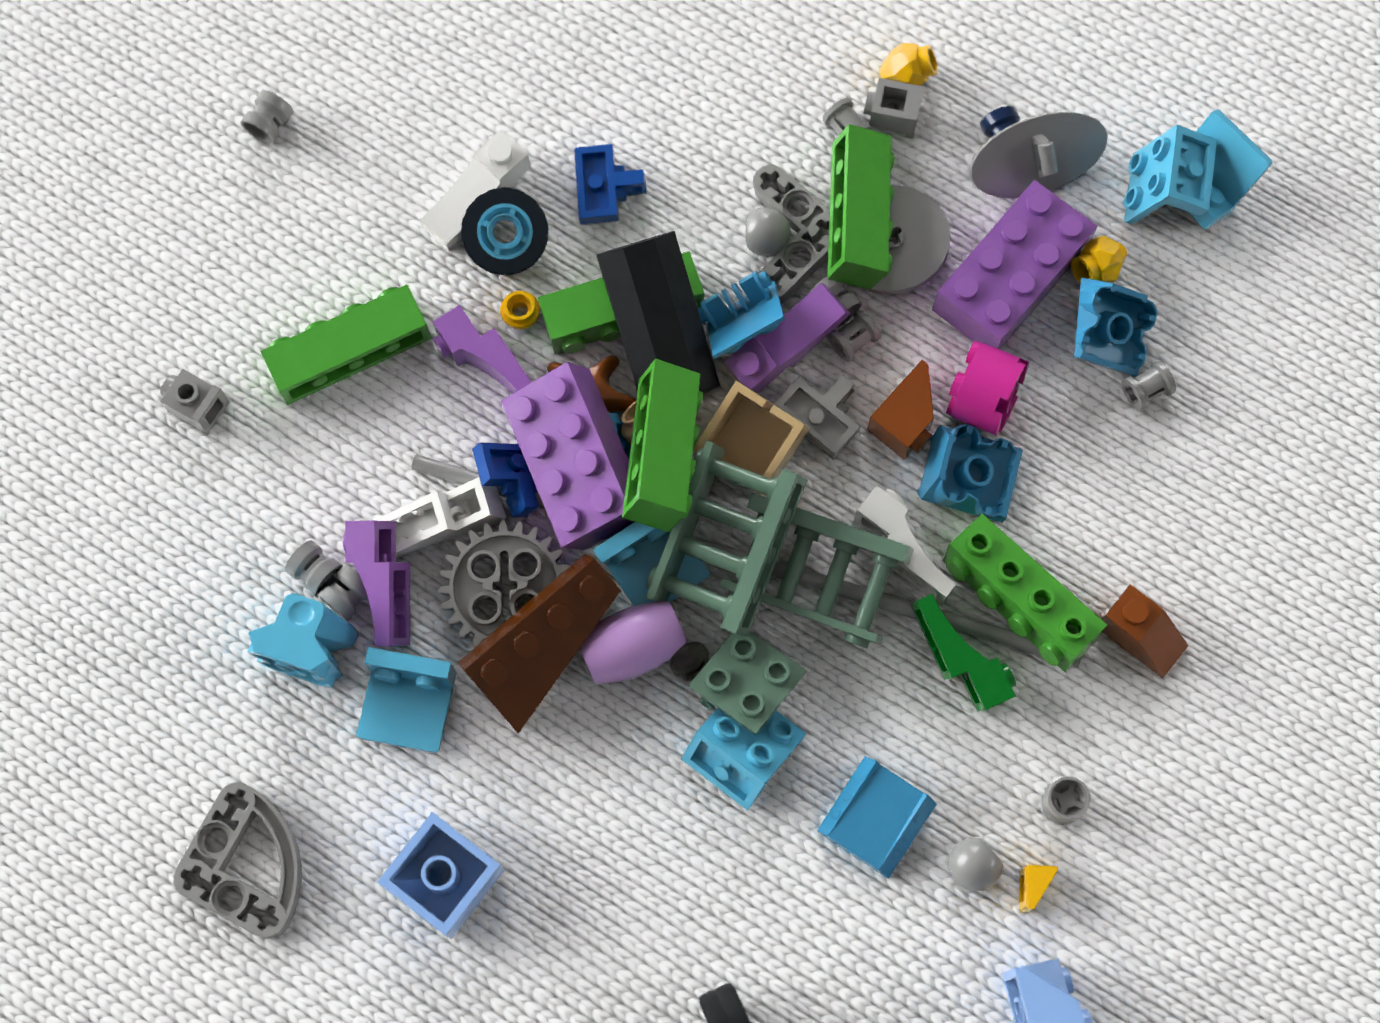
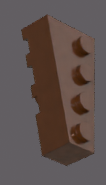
[458,553,621,734]

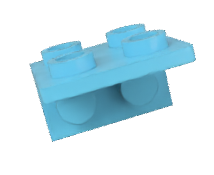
[1188,109,1273,230]
[1124,125,1217,224]
[593,522,710,606]
[356,647,457,753]
[681,708,806,811]

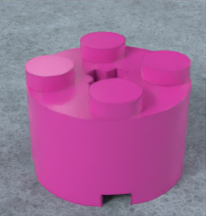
[946,341,1029,436]

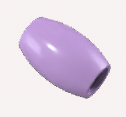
[579,601,687,684]

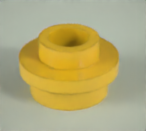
[500,291,540,330]

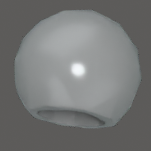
[745,207,791,257]
[948,837,1003,891]

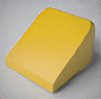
[1019,865,1059,913]

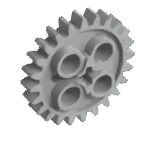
[438,520,570,648]

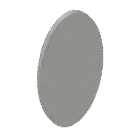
[969,112,1108,198]

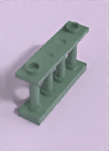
[646,440,808,636]
[719,492,914,648]

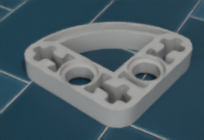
[173,782,302,939]

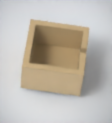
[693,381,810,496]

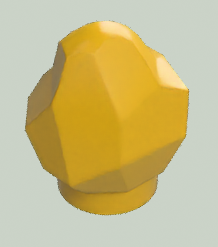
[880,43,938,86]
[1071,235,1127,284]

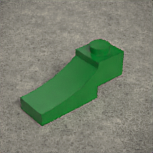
[910,594,1016,712]

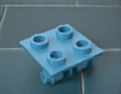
[698,270,785,359]

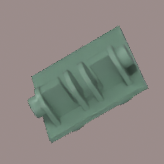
[688,631,807,735]

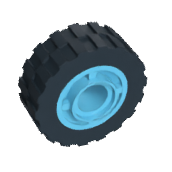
[461,187,549,275]

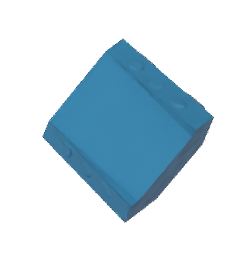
[1074,278,1158,376]
[916,424,1023,523]
[817,757,937,879]

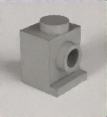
[863,78,924,139]
[160,369,230,434]

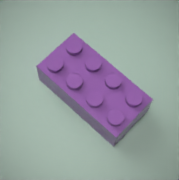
[932,180,1098,350]
[501,362,634,551]

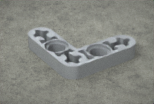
[753,165,830,304]

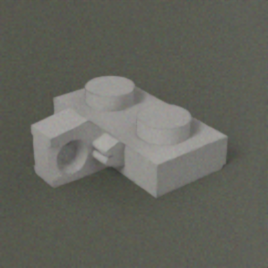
[774,374,860,460]

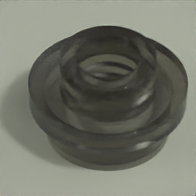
[669,641,710,681]

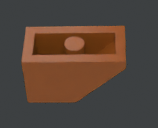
[867,360,934,460]
[1101,584,1189,678]

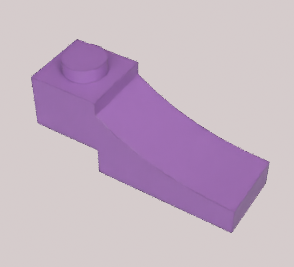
[724,283,851,393]
[432,305,531,394]
[343,520,410,646]

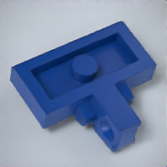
[574,144,647,225]
[472,443,539,518]

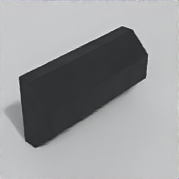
[596,231,720,394]

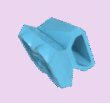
[247,593,359,688]

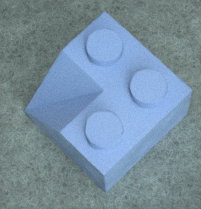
[377,812,505,940]
[1001,959,1093,1023]

